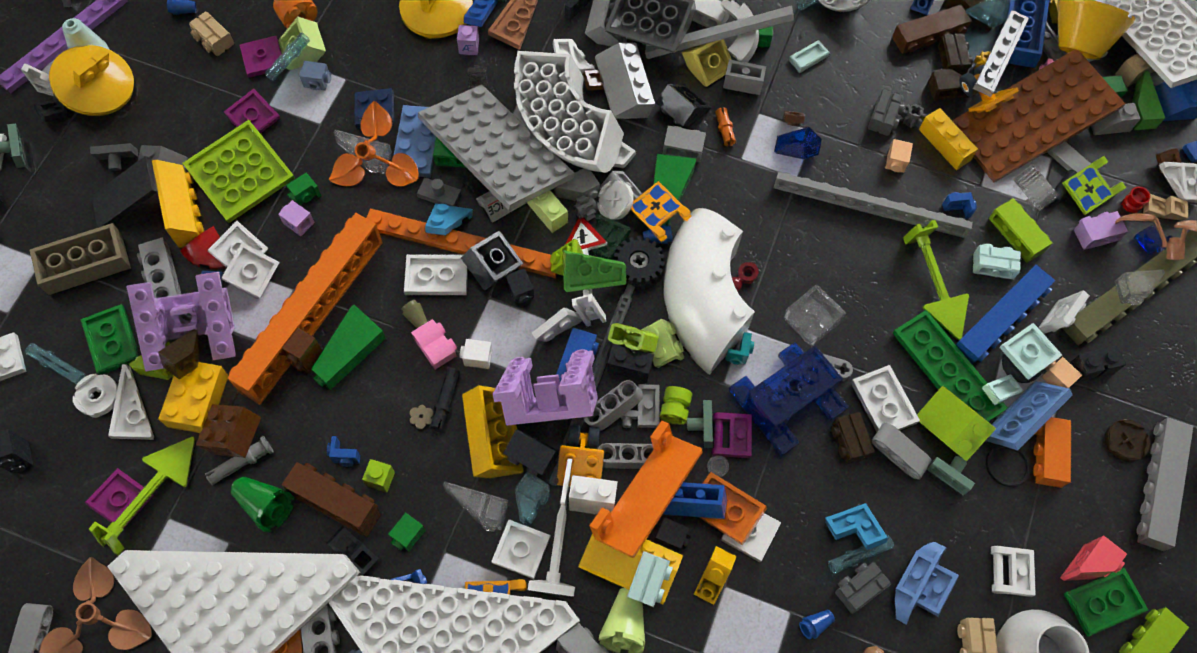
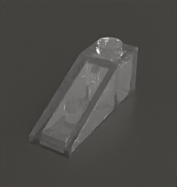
[333,130,393,174]
[443,482,509,532]

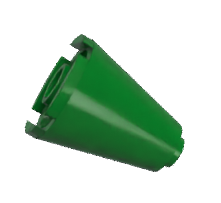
[231,477,294,532]

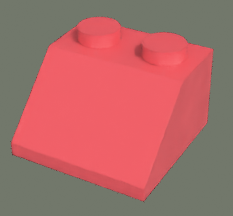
[1060,535,1127,581]

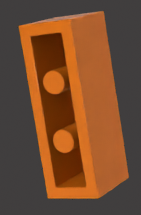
[1033,417,1071,488]

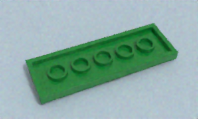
[893,310,1008,422]

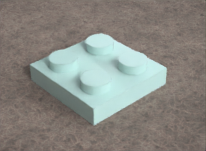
[999,323,1062,380]

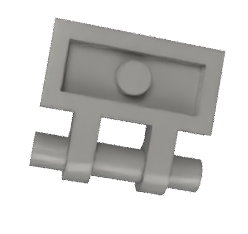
[621,384,659,428]

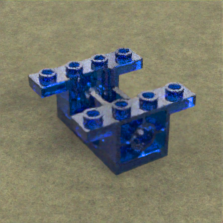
[728,342,849,456]

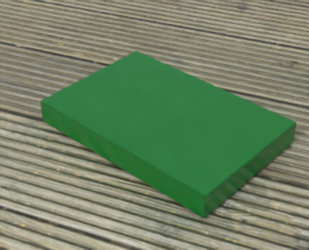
[80,304,140,375]
[1064,568,1149,637]

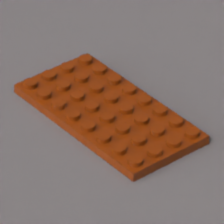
[952,49,1125,183]

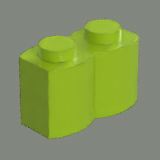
[608,323,659,353]

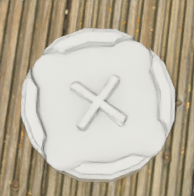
[597,180,634,220]

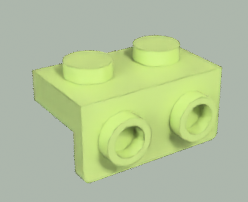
[641,319,684,368]

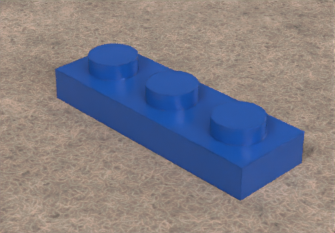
[464,0,498,27]

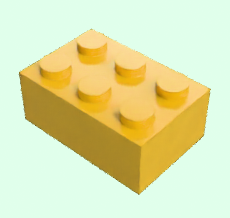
[158,362,229,433]

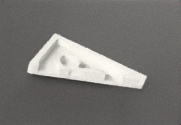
[108,364,154,440]

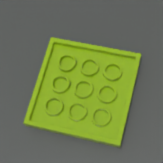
[182,120,295,223]

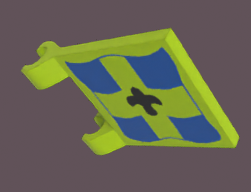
[1062,156,1126,215]

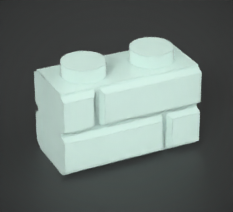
[973,244,1021,280]
[627,551,673,607]

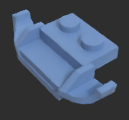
[895,542,959,625]

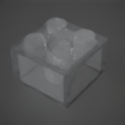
[783,284,846,347]

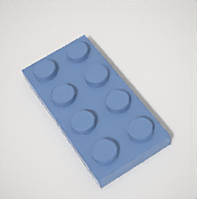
[394,105,436,178]
[986,381,1072,450]

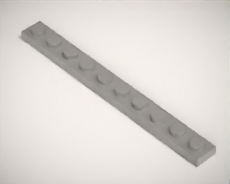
[773,172,973,238]

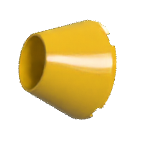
[1057,0,1136,60]

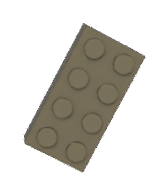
[30,223,131,295]

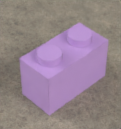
[1074,211,1128,250]

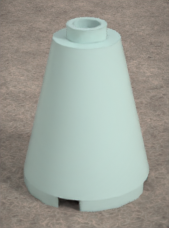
[62,18,109,49]

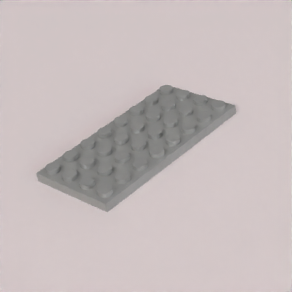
[418,84,574,211]

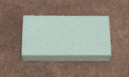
[789,40,830,73]
[982,374,1023,405]

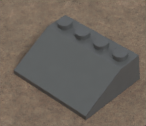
[605,0,696,53]

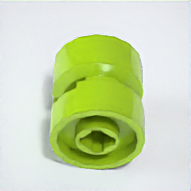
[659,386,692,425]

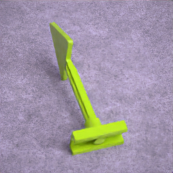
[903,220,969,340]
[89,437,195,556]

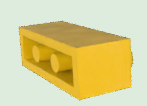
[919,108,978,170]

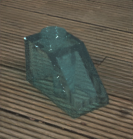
[966,0,1010,28]

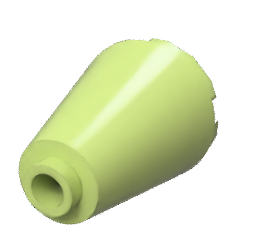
[598,588,645,653]

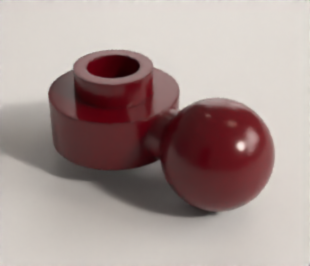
[732,262,759,292]

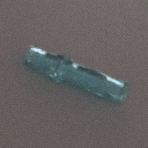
[265,32,310,81]
[25,343,87,385]
[828,535,894,574]

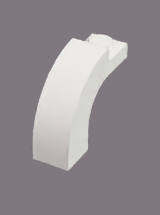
[720,0,759,63]

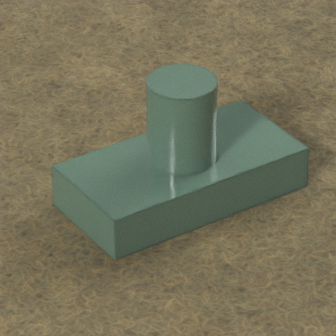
[0,123,25,168]
[687,400,713,448]
[927,456,975,495]

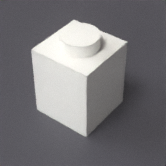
[460,339,493,369]

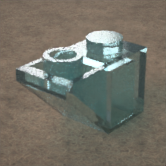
[515,471,551,526]

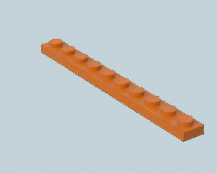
[367,208,557,278]

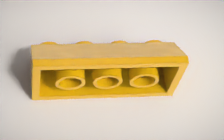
[152,160,204,248]
[462,385,523,478]
[579,534,683,605]

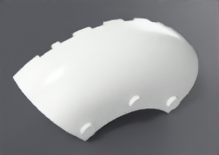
[514,51,624,173]
[664,208,755,375]

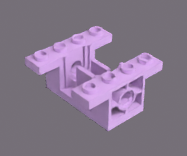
[127,272,236,371]
[493,349,598,426]

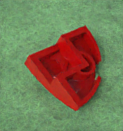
[180,226,227,270]

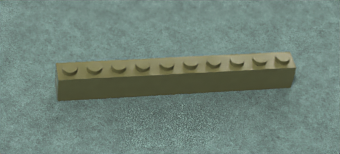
[1062,230,1197,346]

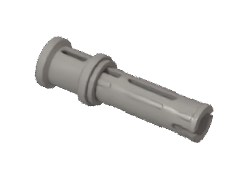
[205,436,274,485]

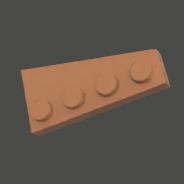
[488,0,538,50]

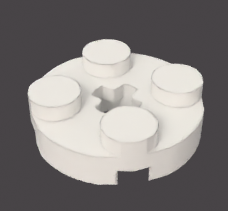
[73,374,118,418]

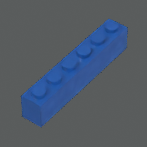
[956,265,1055,365]

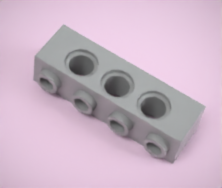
[137,237,187,317]
[301,603,340,653]

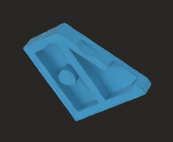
[425,203,473,235]

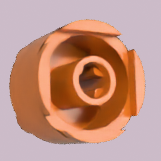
[273,0,318,29]

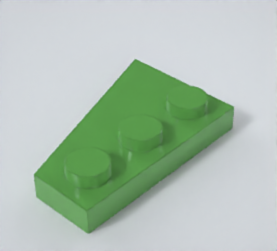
[563,250,626,292]

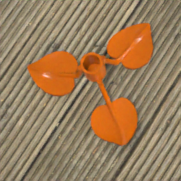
[329,101,419,187]

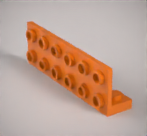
[589,420,703,558]

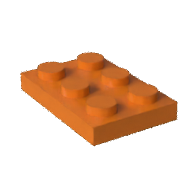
[699,472,767,545]

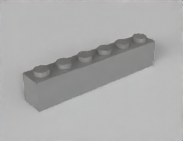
[1137,417,1193,551]

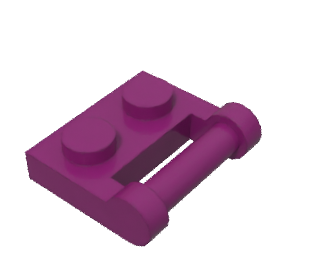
[712,412,752,458]

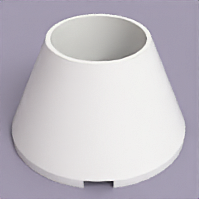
[996,610,1089,653]

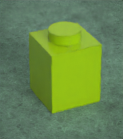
[362,459,395,493]

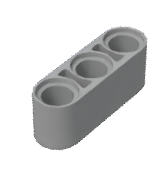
[583,380,643,431]
[872,423,932,479]
[598,443,654,469]
[8,603,53,653]

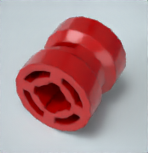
[1122,186,1151,213]

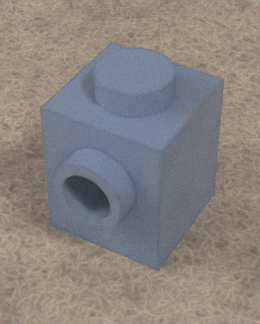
[299,61,331,91]

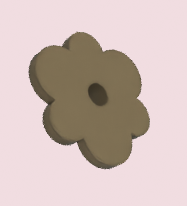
[410,405,434,429]

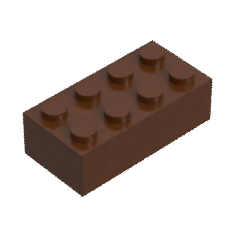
[282,462,381,538]

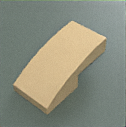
[1143,194,1188,220]

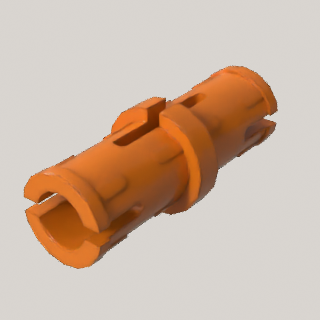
[715,107,736,146]

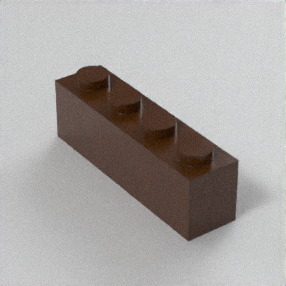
[892,5,972,54]

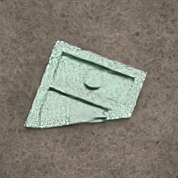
[592,214,631,260]

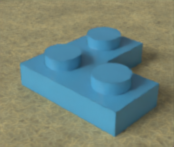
[825,503,888,550]

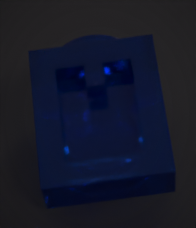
[1134,225,1173,255]

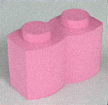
[411,319,457,370]

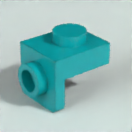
[725,332,754,365]

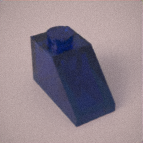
[774,127,822,159]

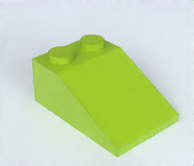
[917,386,996,461]

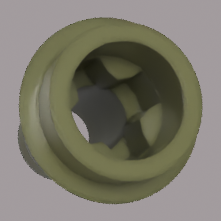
[402,300,428,328]

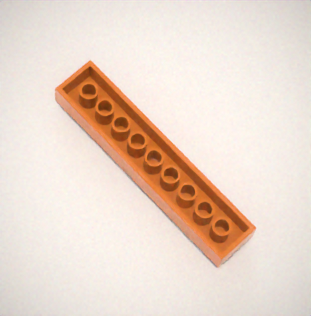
[227,213,383,405]

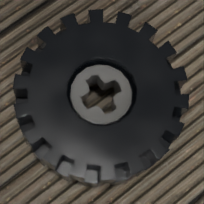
[614,236,665,291]

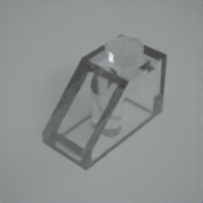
[1114,270,1165,305]

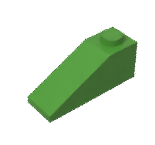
[1132,71,1165,130]

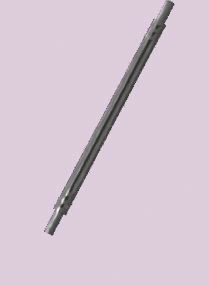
[548,284,635,486]

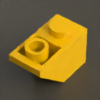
[694,546,737,605]

